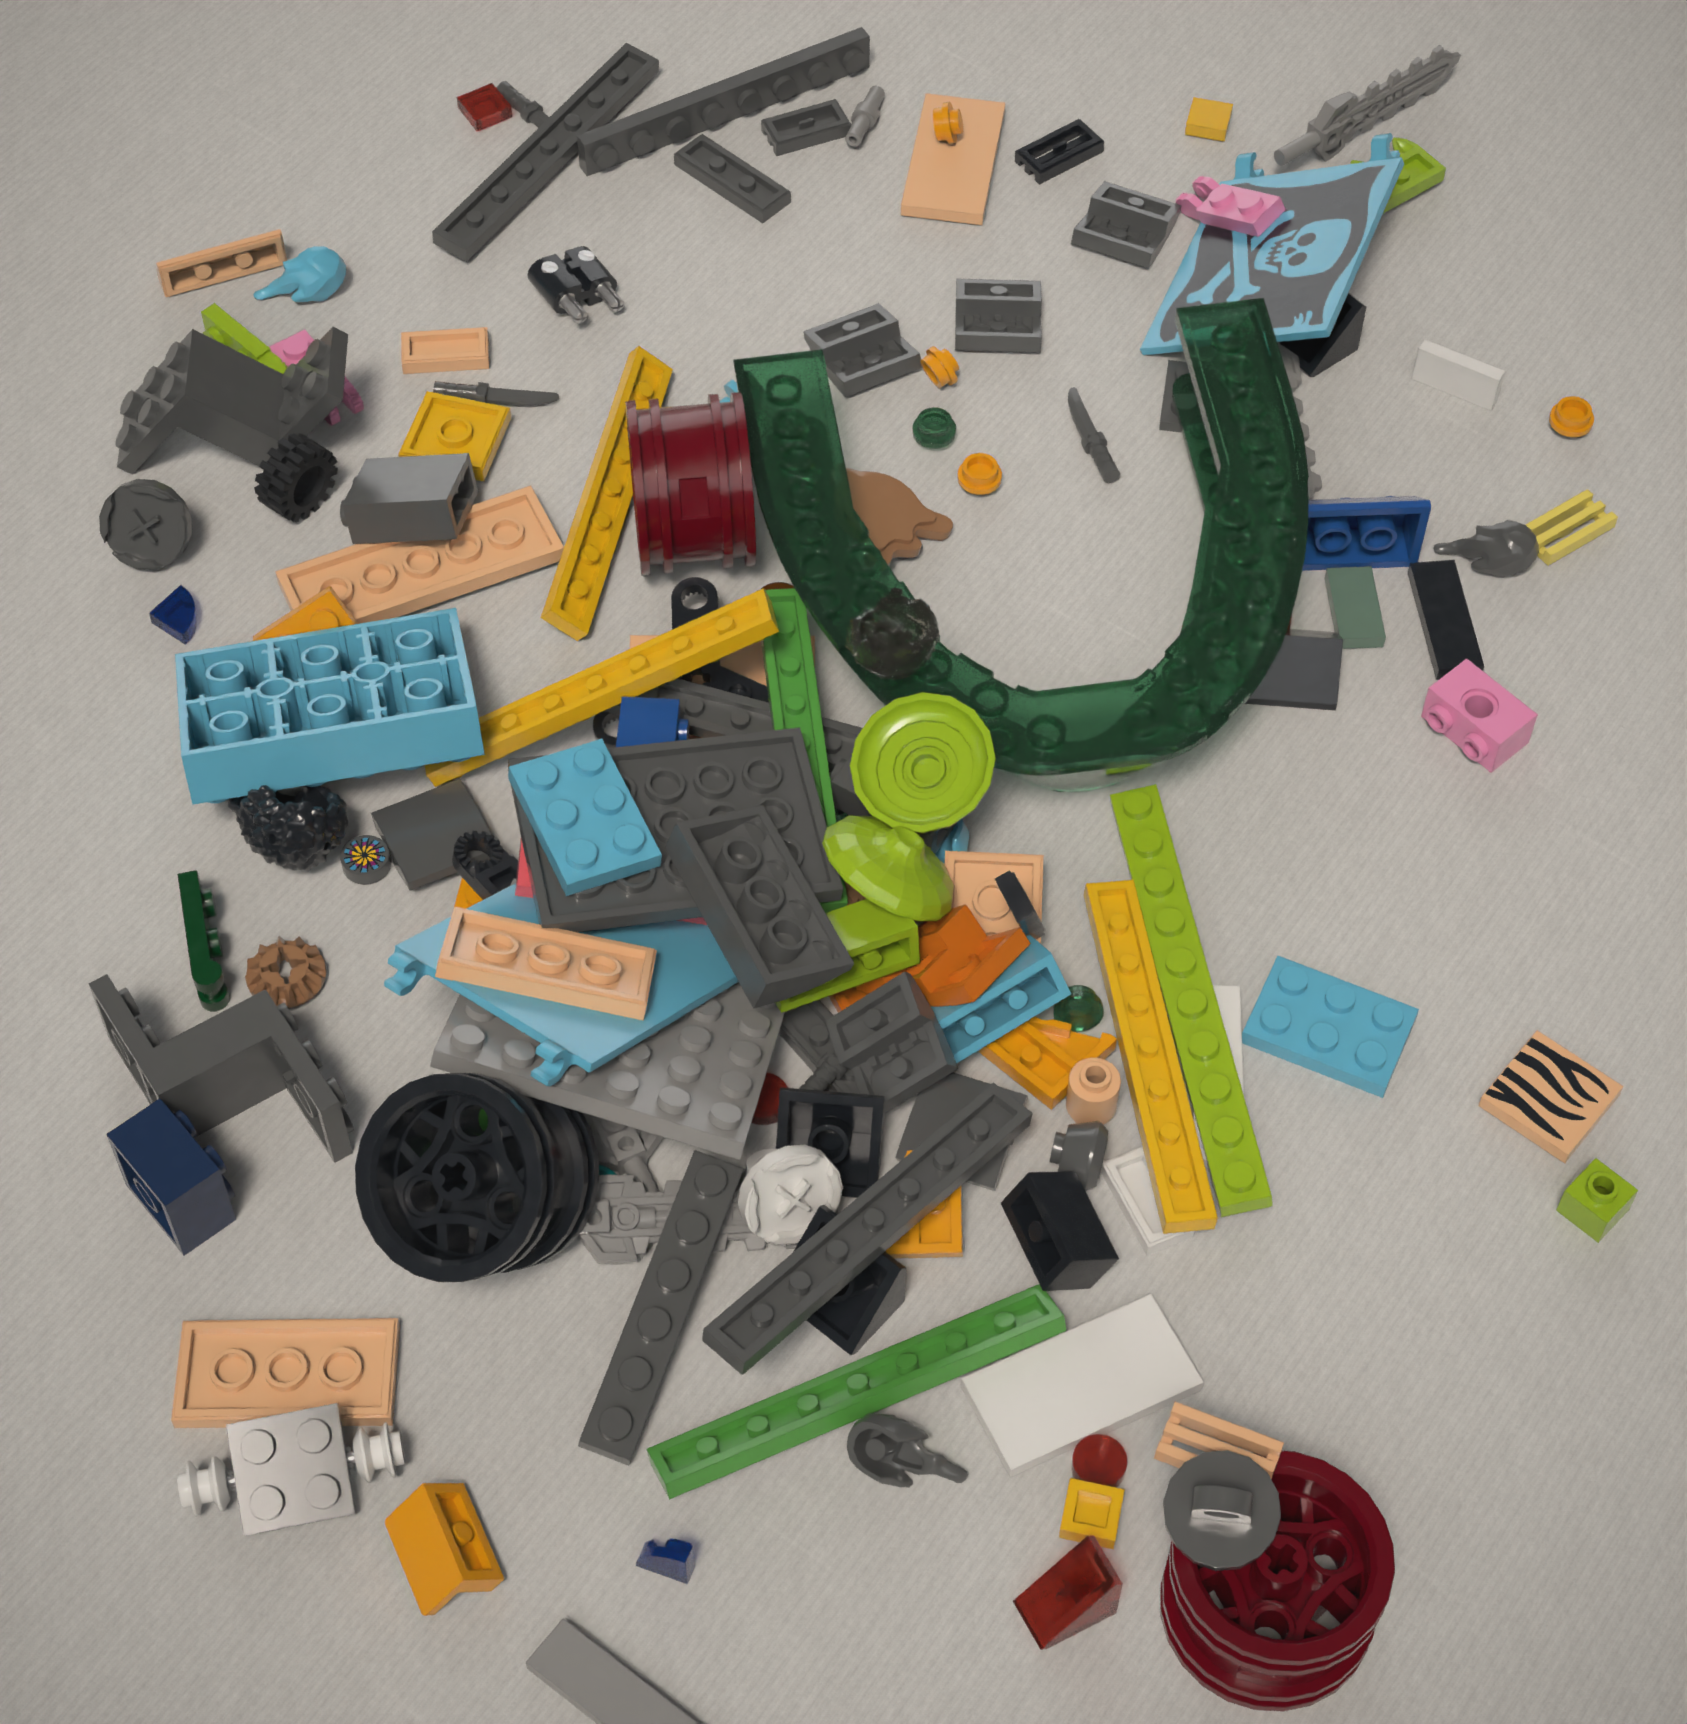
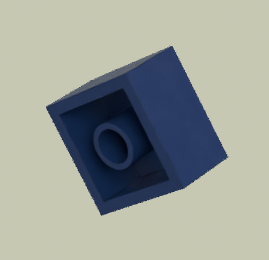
[106,1098,236,1256]

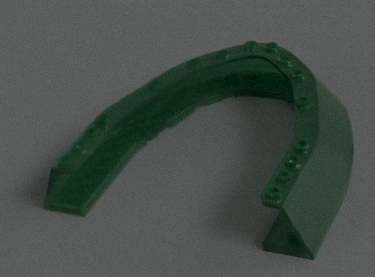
[733,298,1309,792]

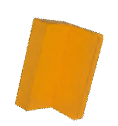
[385,1483,505,1616]

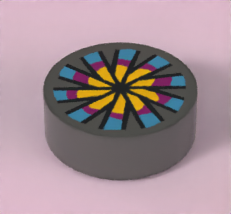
[340,835,391,885]

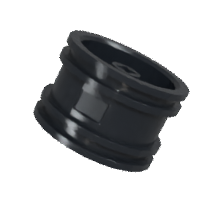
[355,1073,599,1282]

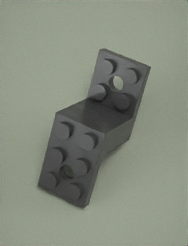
[115,327,348,475]
[88,974,354,1163]

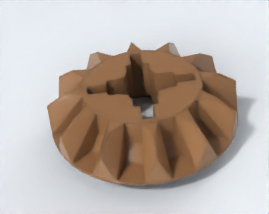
[245,936,326,1008]

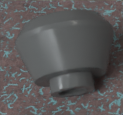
[1049,1121,1109,1191]

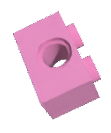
[1421,659,1538,773]

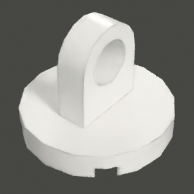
[738,1145,843,1246]

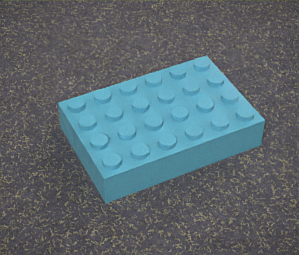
[175,608,485,805]

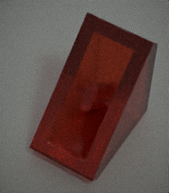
[1013,1535,1123,1650]

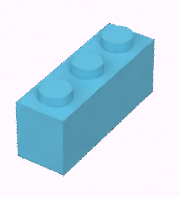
[930,934,1071,1064]

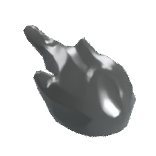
[1433,520,1539,578]
[847,1413,968,1488]

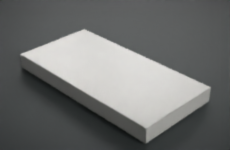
[960,1294,1204,1477]

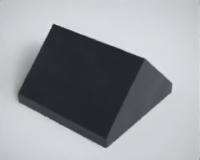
[1280,292,1367,377]
[1242,626,1343,711]
[776,1087,884,1198]
[793,1205,906,1355]

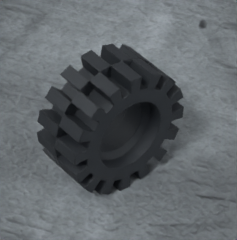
[254,433,338,522]

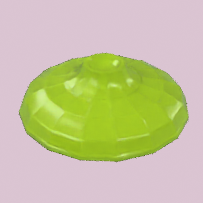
[850,692,996,833]
[822,815,954,921]

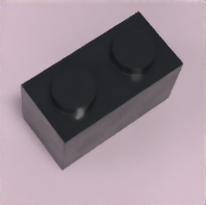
[1001,1171,1119,1291]

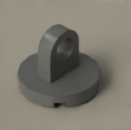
[99,479,192,570]
[1163,1450,1281,1571]

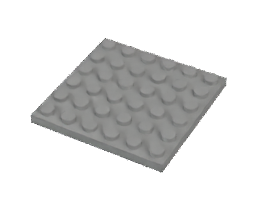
[430,878,785,1160]

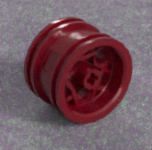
[626,392,756,576]
[1160,1451,1395,1712]

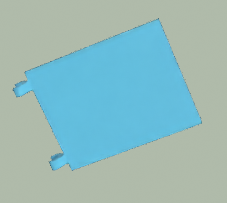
[384,883,739,1087]

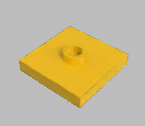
[398,391,511,482]

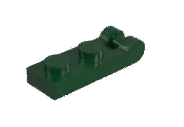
[177,870,230,1012]

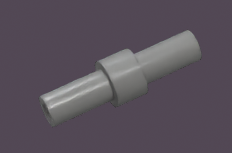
[845,86,885,147]

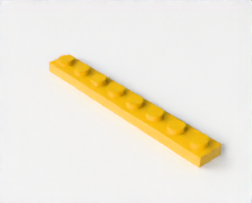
[540,346,673,641]
[425,588,779,787]
[1083,880,1218,1234]

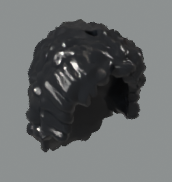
[228,785,349,872]

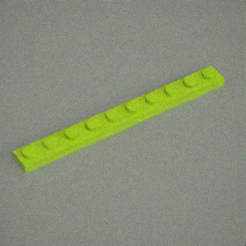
[1110,784,1273,1217]

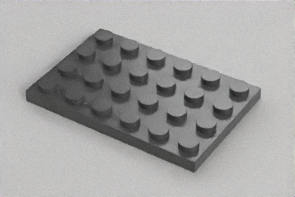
[508,728,843,932]

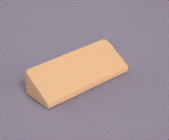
[156,229,287,297]

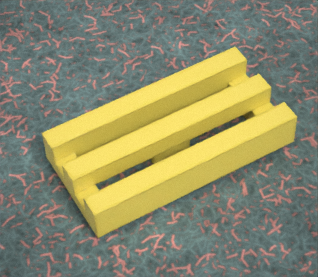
[1526,489,1618,566]

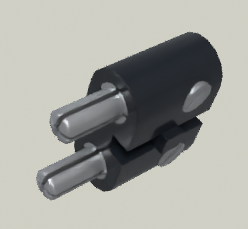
[527,246,624,324]

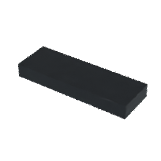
[1408,560,1484,680]

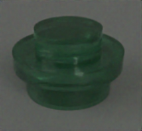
[912,407,956,449]
[1053,985,1104,1032]

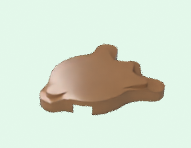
[829,468,953,574]

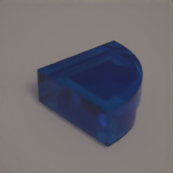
[149,585,197,645]
[636,1539,695,1584]

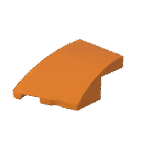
[855,904,1031,1007]

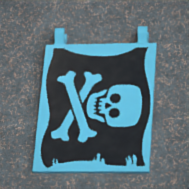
[1140,133,1404,355]

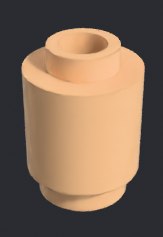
[1066,1058,1121,1125]

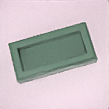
[1324,566,1386,649]

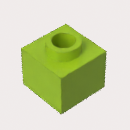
[1556,1158,1638,1243]

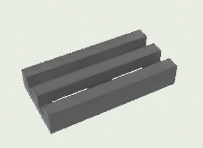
[761,99,852,156]

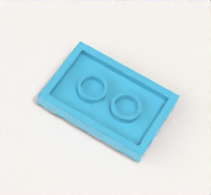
[508,739,662,896]
[1242,956,1419,1098]

